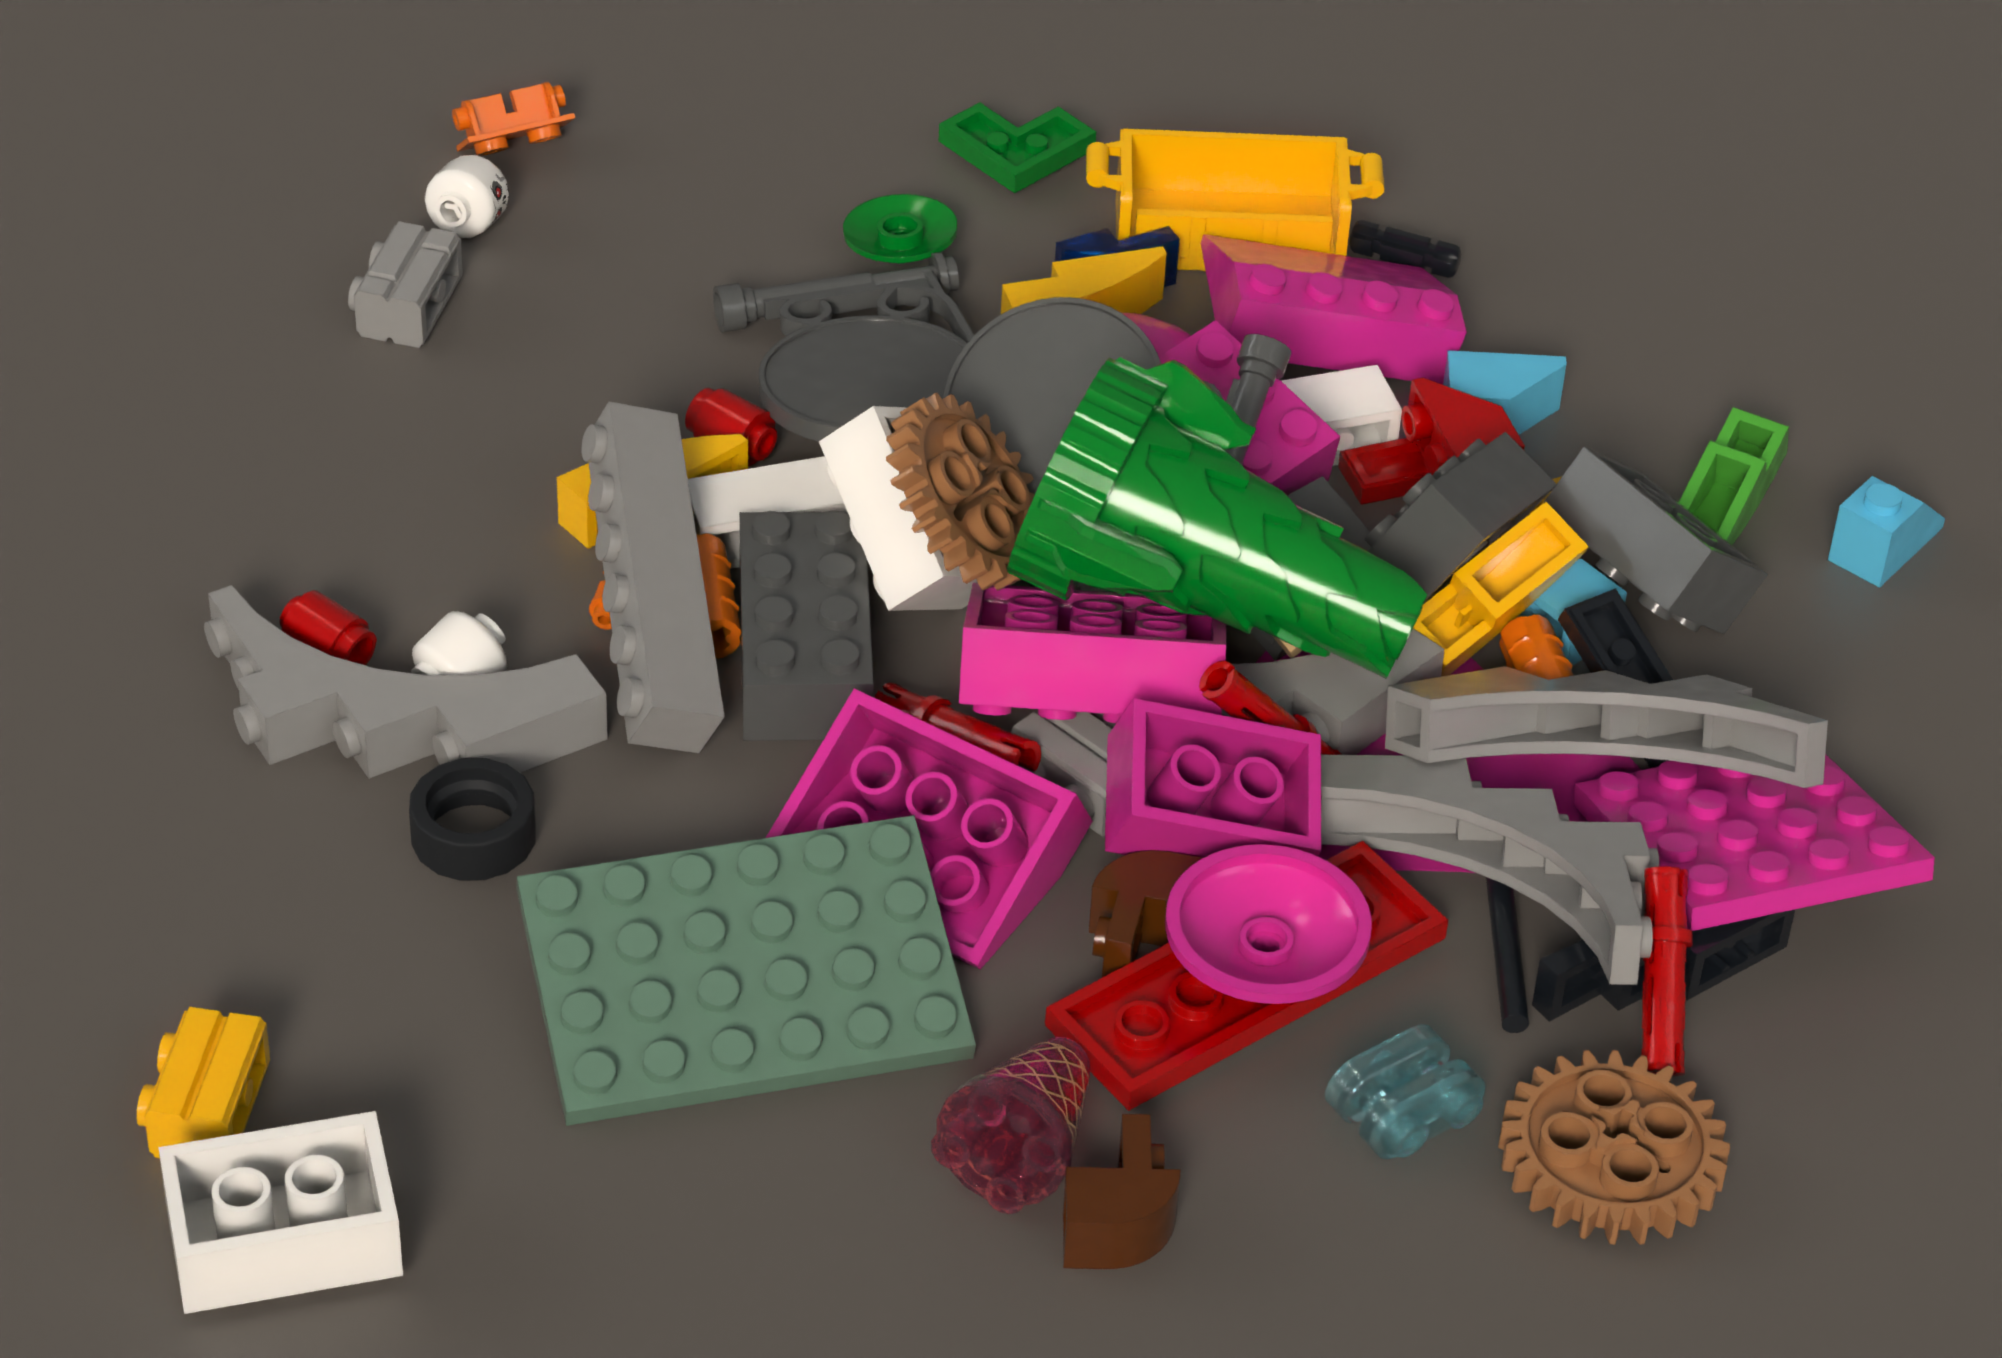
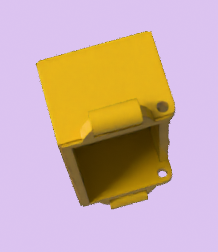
[1086,128,1385,271]

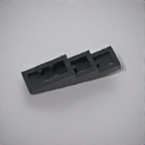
[1532,910,1795,1022]

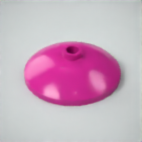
[1165,844,1372,1004]

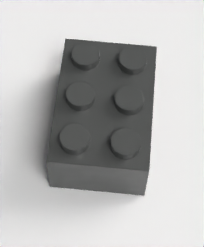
[1364,432,1557,604]
[1544,447,1768,634]

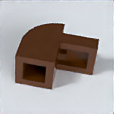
[1089,850,1202,977]
[1063,1114,1181,1269]

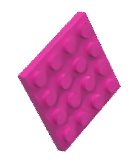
[1574,754,1935,931]

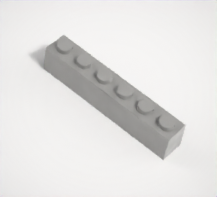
[581,402,725,753]

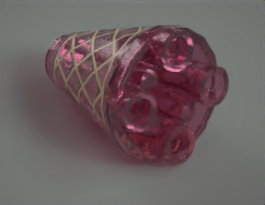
[931,1037,1090,1214]

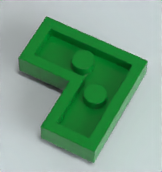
[938,102,1097,193]

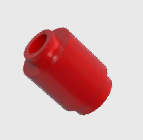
[685,388,777,467]
[279,590,377,665]

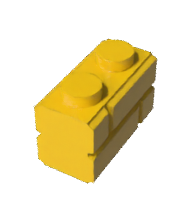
[137,1006,270,1158]

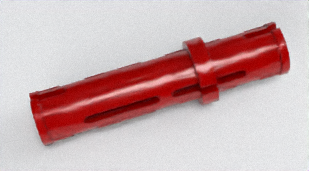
[1199,660,1342,755]
[874,682,1041,772]
[1641,866,1693,1077]

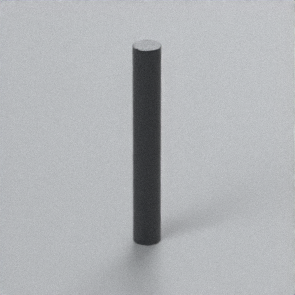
[1486,877,1529,1033]

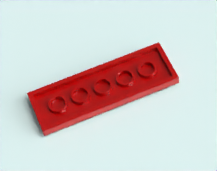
[1045,841,1448,1111]

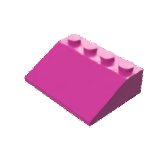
[1201,234,1467,385]
[959,583,1227,723]
[766,688,1093,970]

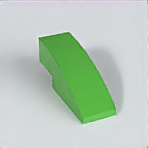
[1679,407,1789,545]

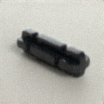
[1349,220,1461,278]

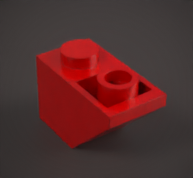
[1401,378,1525,475]

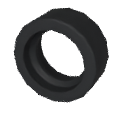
[409,758,536,881]

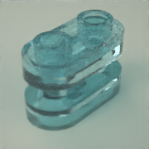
[1325,1024,1486,1159]

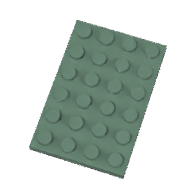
[517,815,976,1126]

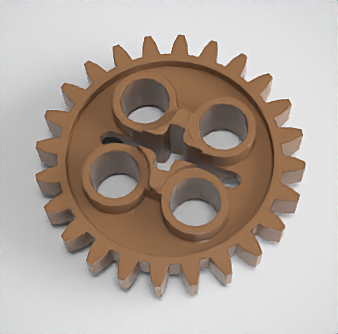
[886,393,1035,591]
[1498,1050,1730,1245]

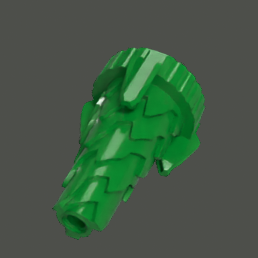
[1007,357,1428,679]

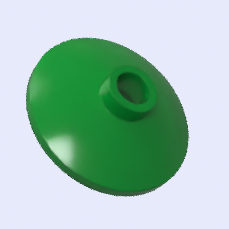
[843,194,958,264]

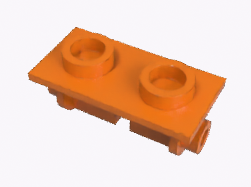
[452,82,575,156]

